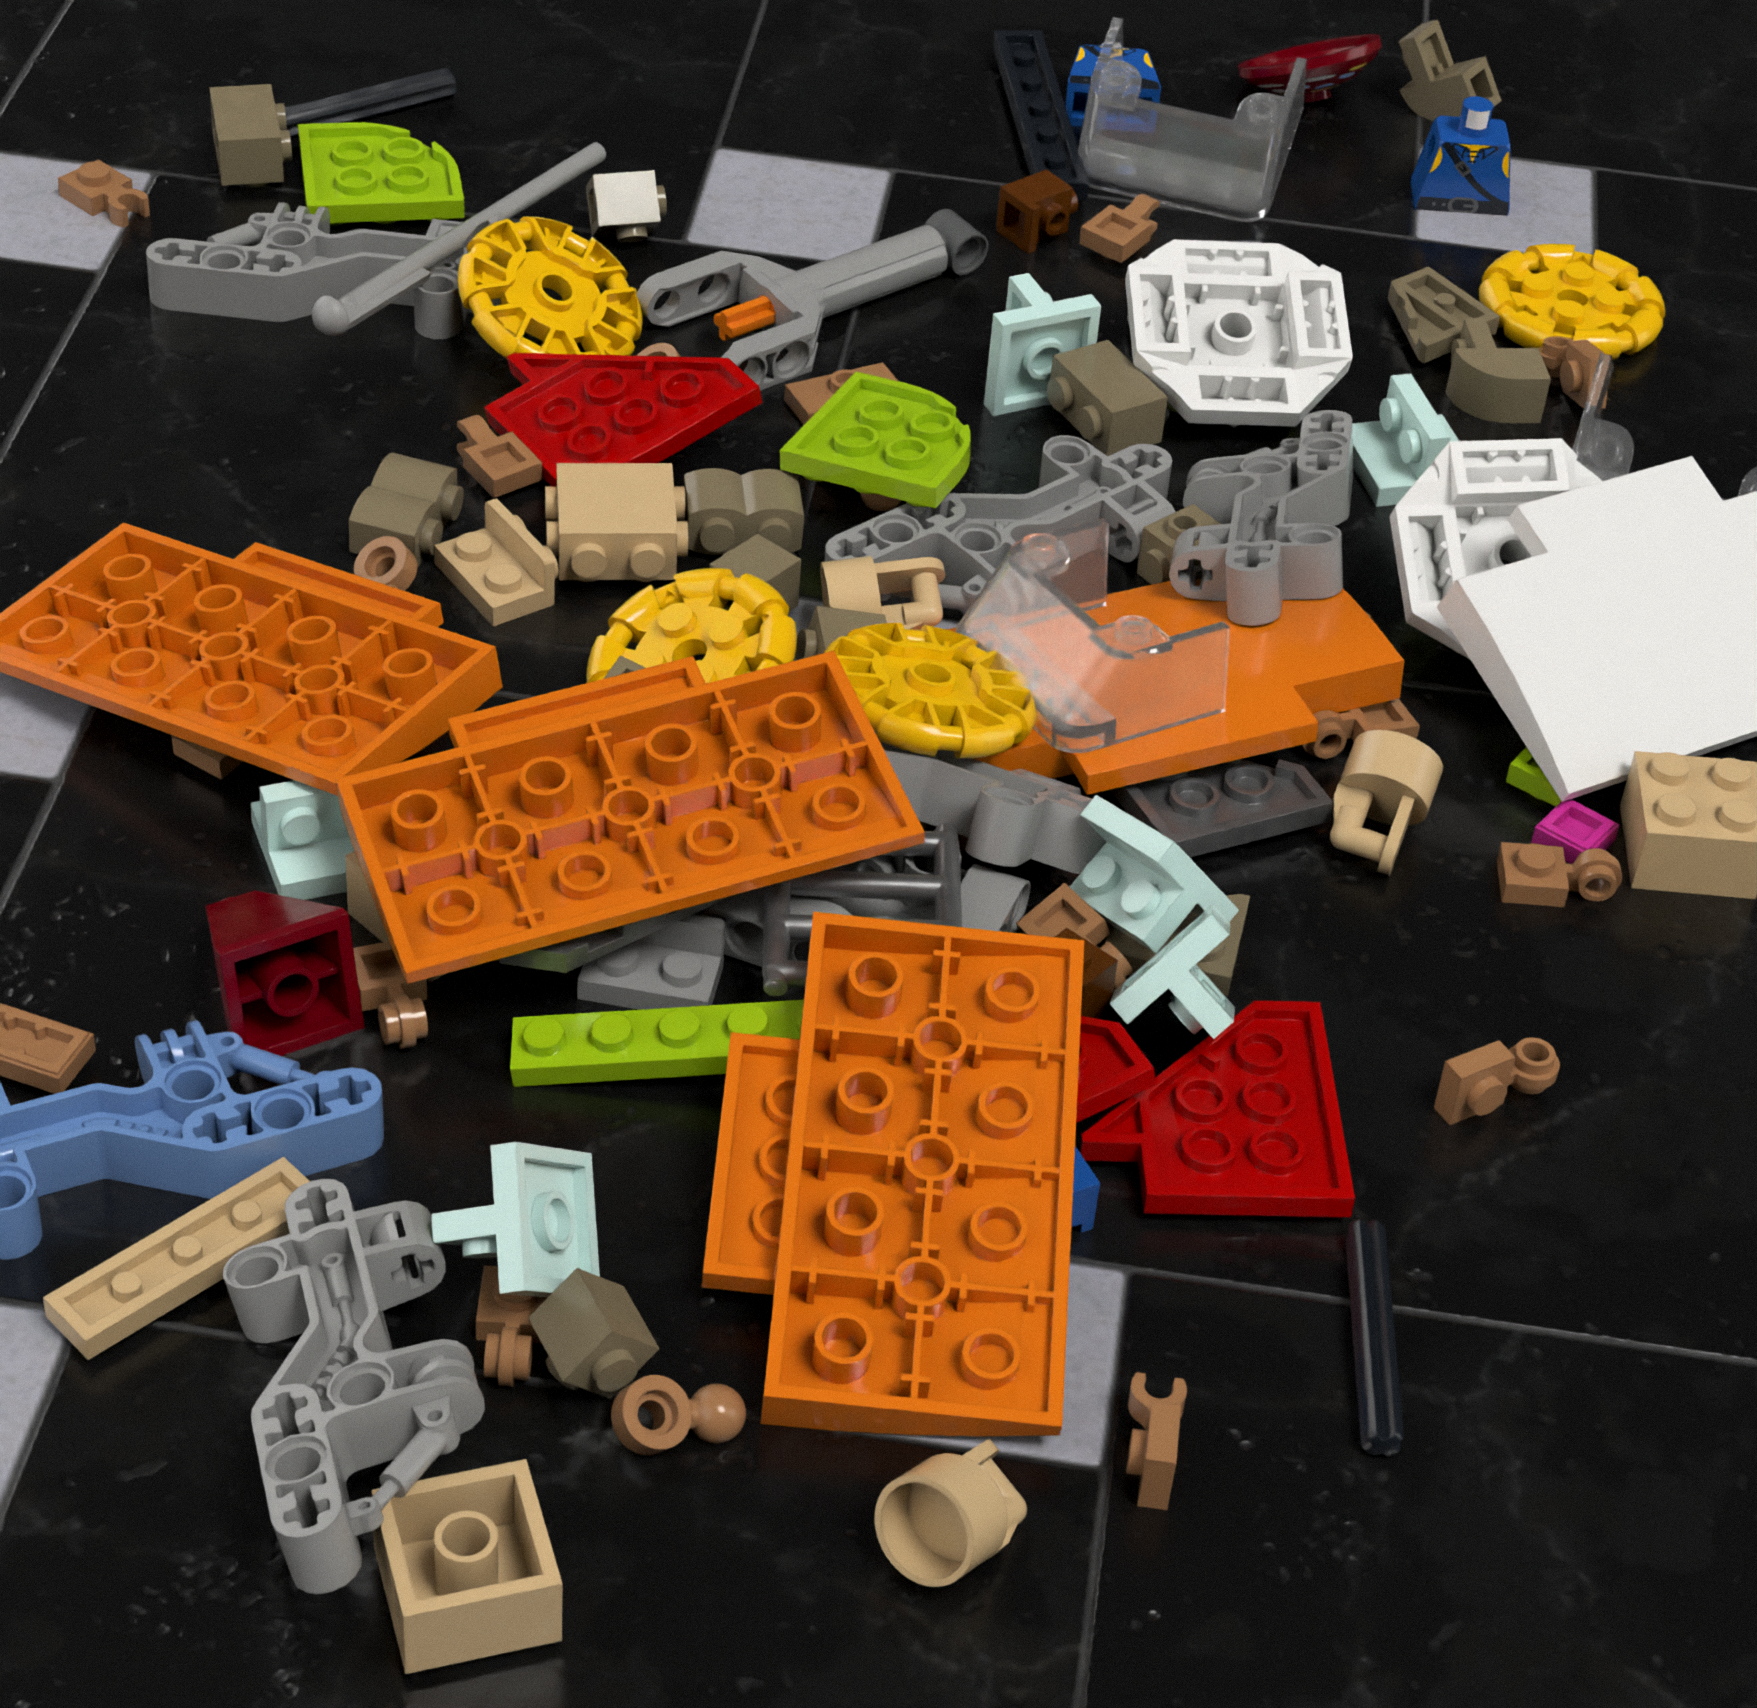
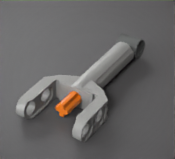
[636,209,988,391]

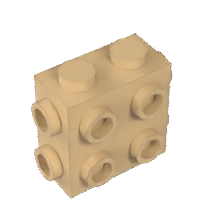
[545,463,688,582]

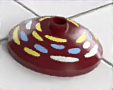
[1238,34,1382,102]

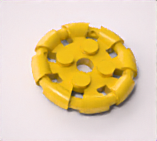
[457,216,643,359]
[1479,244,1665,361]
[586,568,797,683]
[824,623,1038,759]

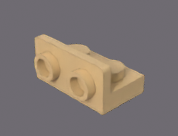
[434,498,559,627]

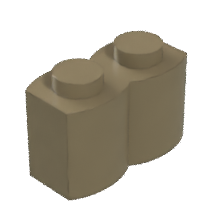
[349,452,464,567]
[683,468,804,555]

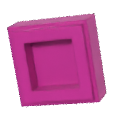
[1531,799,1619,864]

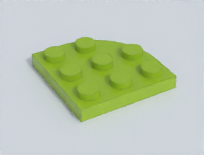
[298,122,464,226]
[780,371,971,509]

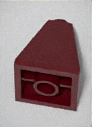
[206,890,365,1056]

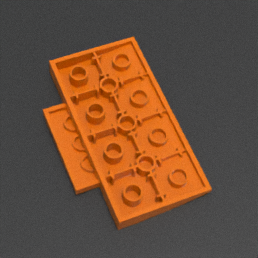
[0,522,503,796]
[947,579,1404,795]
[336,651,925,984]
[702,911,1084,1437]

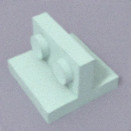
[984,273,1101,416]
[1352,374,1459,507]
[250,780,354,900]
[1070,795,1239,953]
[1110,904,1235,1039]
[431,1142,600,1298]

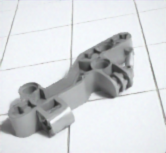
[146,202,501,339]
[1169,410,1353,626]
[824,435,1176,620]
[875,731,1106,874]
[223,1179,485,1594]

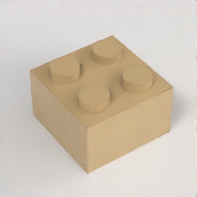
[1620,751,1757,899]
[371,1459,563,1674]

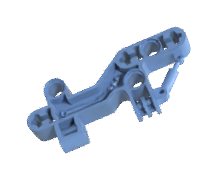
[0,1020,384,1260]

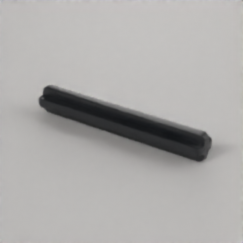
[285,68,457,138]
[1345,1219,1404,1457]

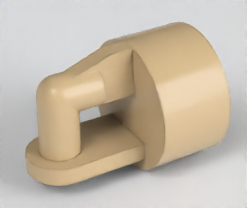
[820,556,945,630]
[1330,730,1443,876]
[874,1439,1027,1587]

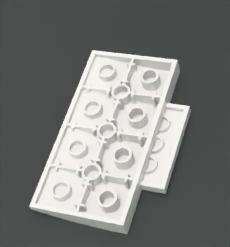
[1437,456,1757,802]

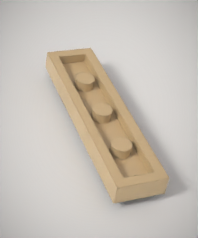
[43,1157,310,1360]

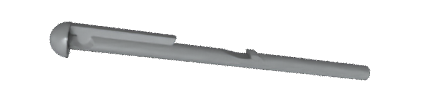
[312,142,606,336]

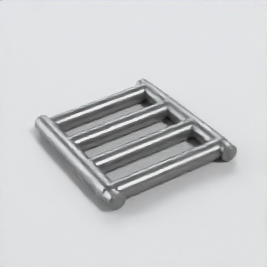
[762,823,962,996]

